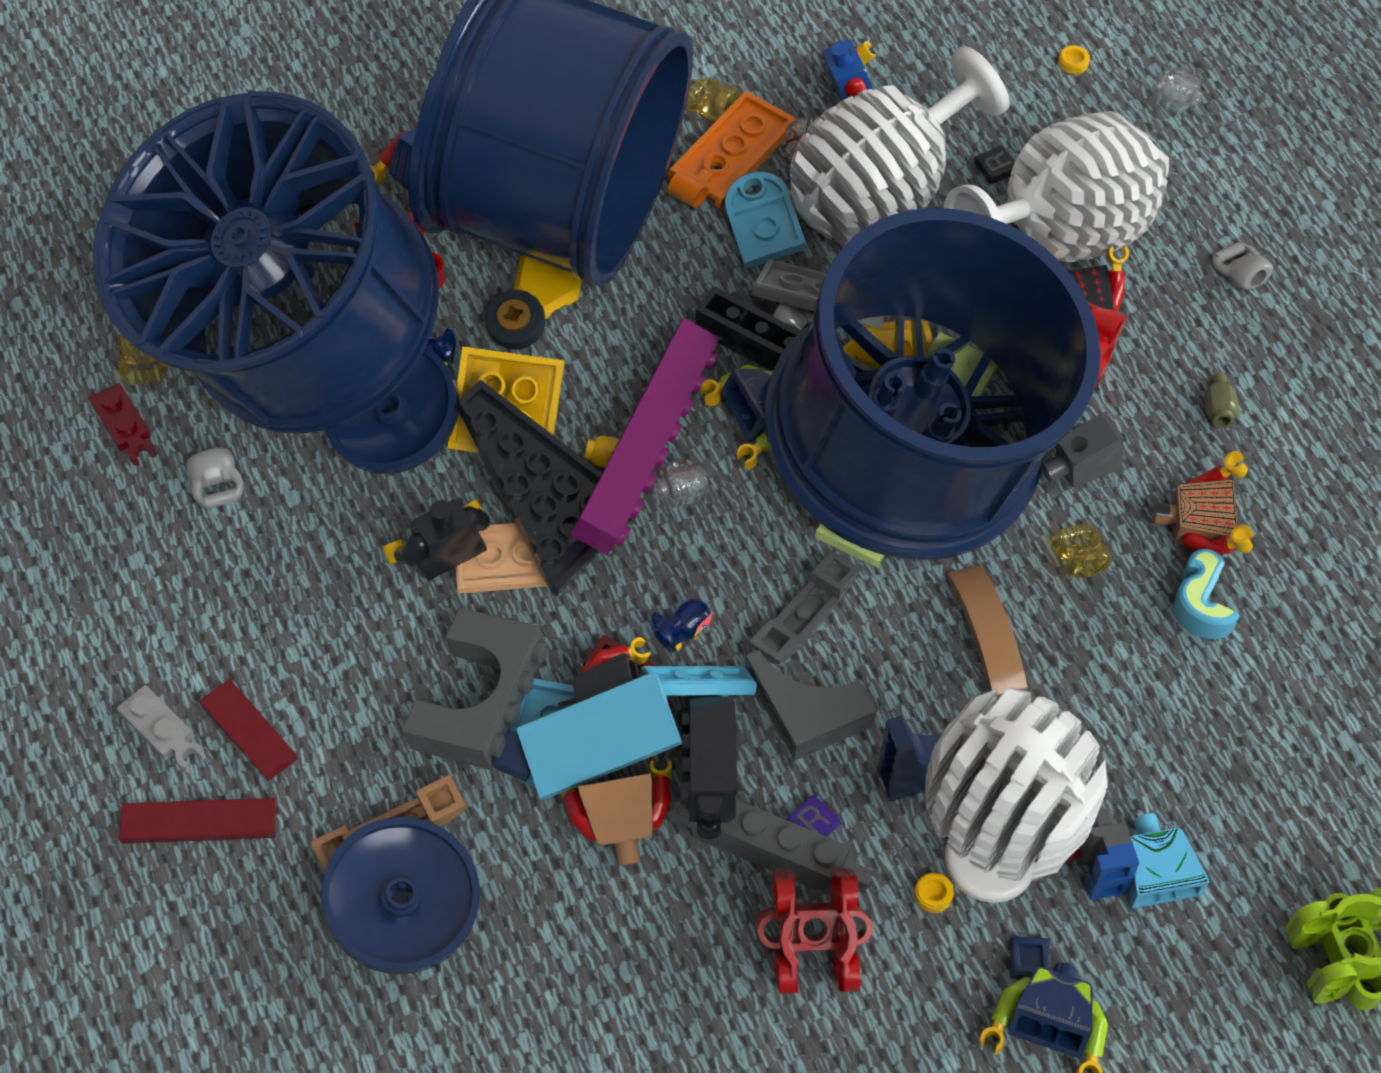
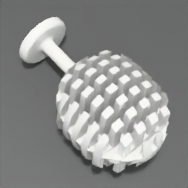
[790,46,1010,247]
[943,111,1169,262]
[925,688,1108,903]

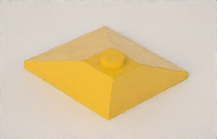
[447,347,565,453]

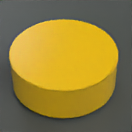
[1058,45,1090,74]
[914,873,954,913]

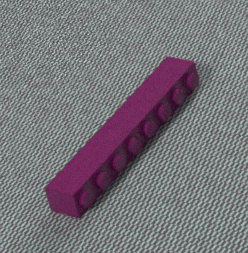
[570,318,719,556]

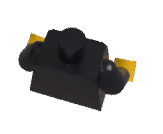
[382,499,490,581]

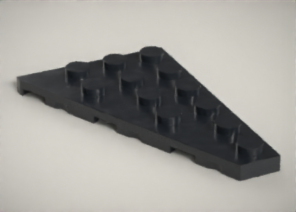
[457,380,640,597]

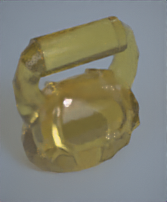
[686,78,740,121]
[117,334,168,386]
[1051,523,1112,578]

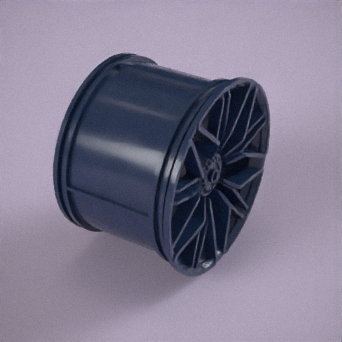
[408,0,693,287]
[93,91,439,434]
[764,208,1101,560]

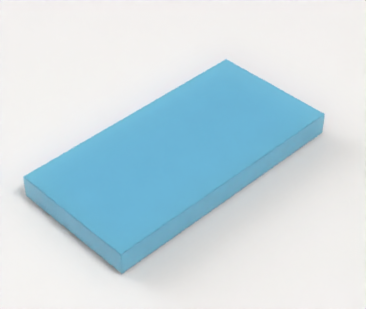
[516,672,682,800]

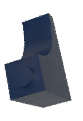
[877,716,942,802]

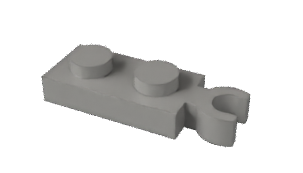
[116,684,206,773]

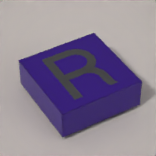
[787,795,841,837]

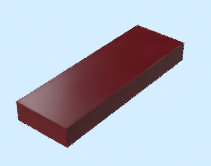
[199,679,298,782]

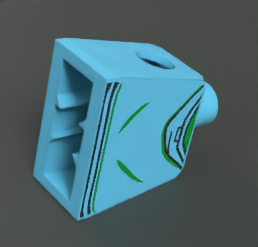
[1128,814,1209,908]

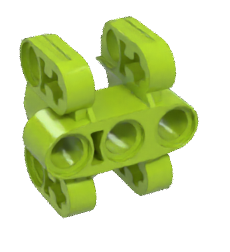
[1284,887,1381,1010]

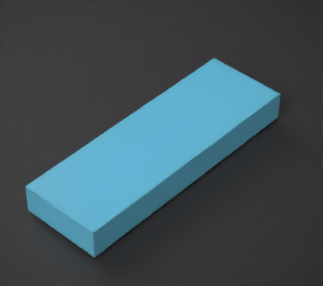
[640,666,757,696]

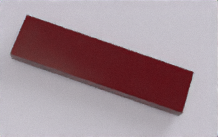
[119,798,277,844]

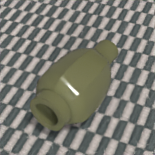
[1204,372,1240,428]

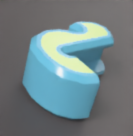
[1173,549,1240,639]

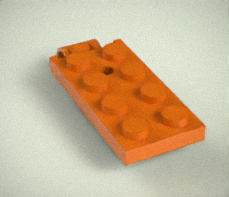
[667,90,797,209]

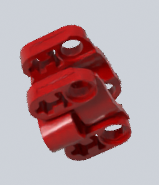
[755,868,873,994]

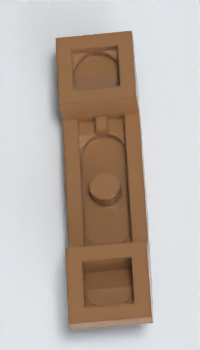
[946,565,1028,696]
[310,775,467,873]

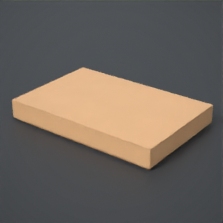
[456,523,548,594]

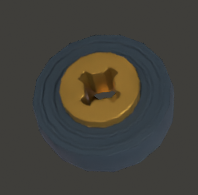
[485,290,546,350]

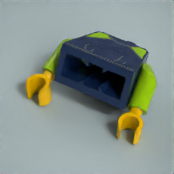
[700,364,773,469]
[980,962,1108,1073]

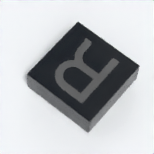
[974,145,1015,185]

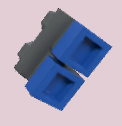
[1079,808,1139,900]

